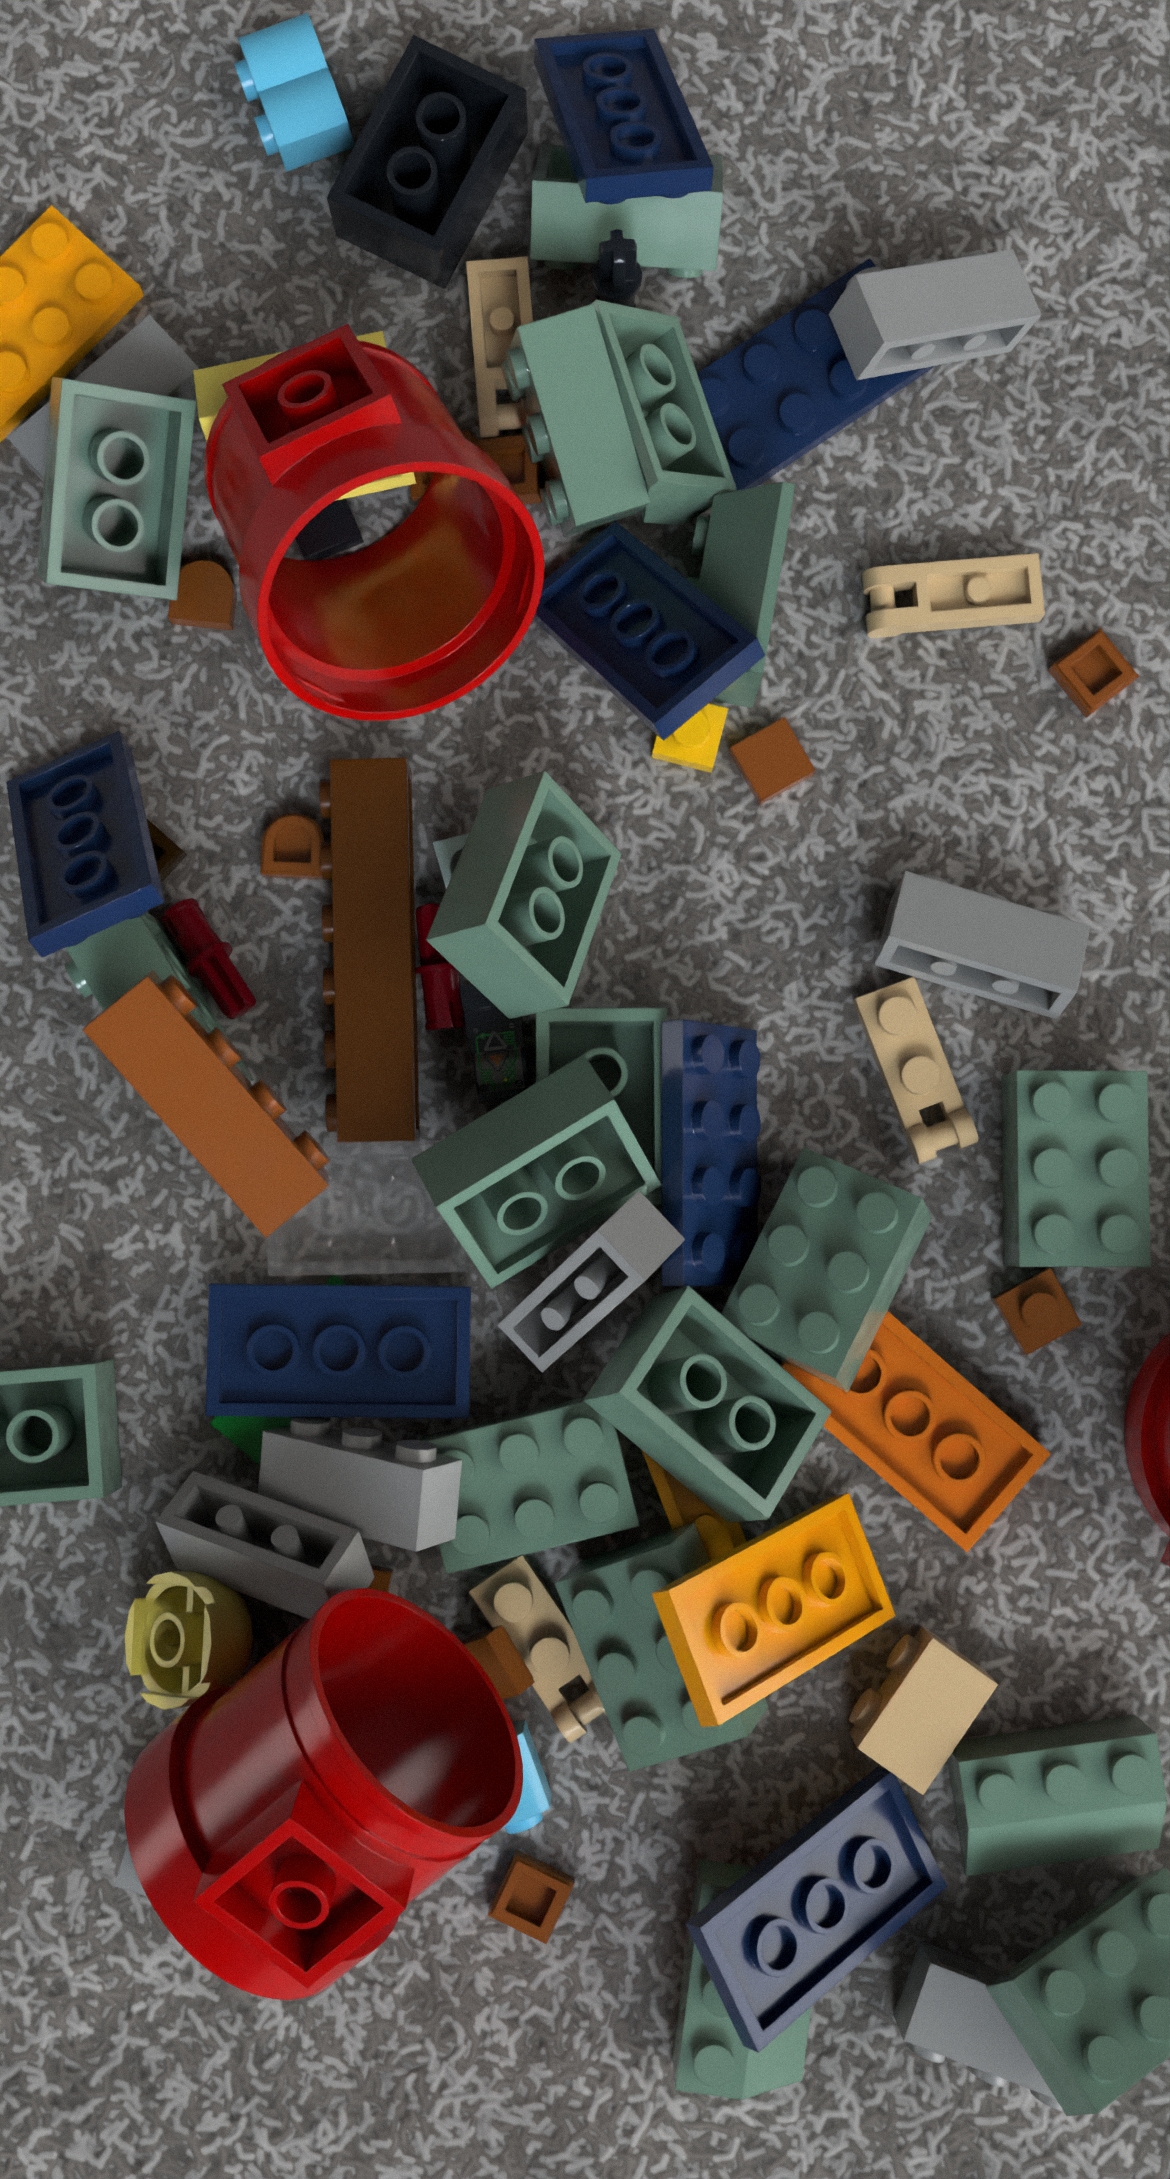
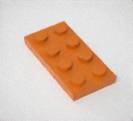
[779,1311,1051,1552]

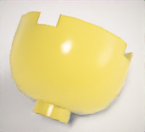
[124,1571,253,1710]

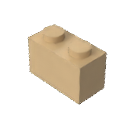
[849,1626,998,1795]

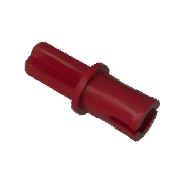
[160,898,256,1020]
[414,903,466,1031]

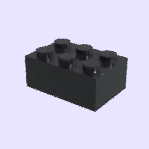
[327,35,528,289]

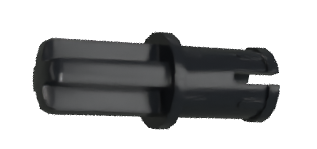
[592,229,642,308]

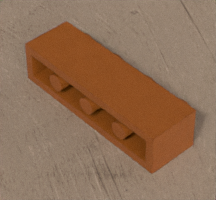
[82,970,330,1238]

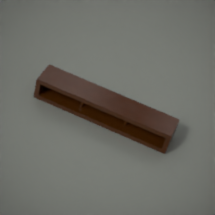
[319,757,420,1146]

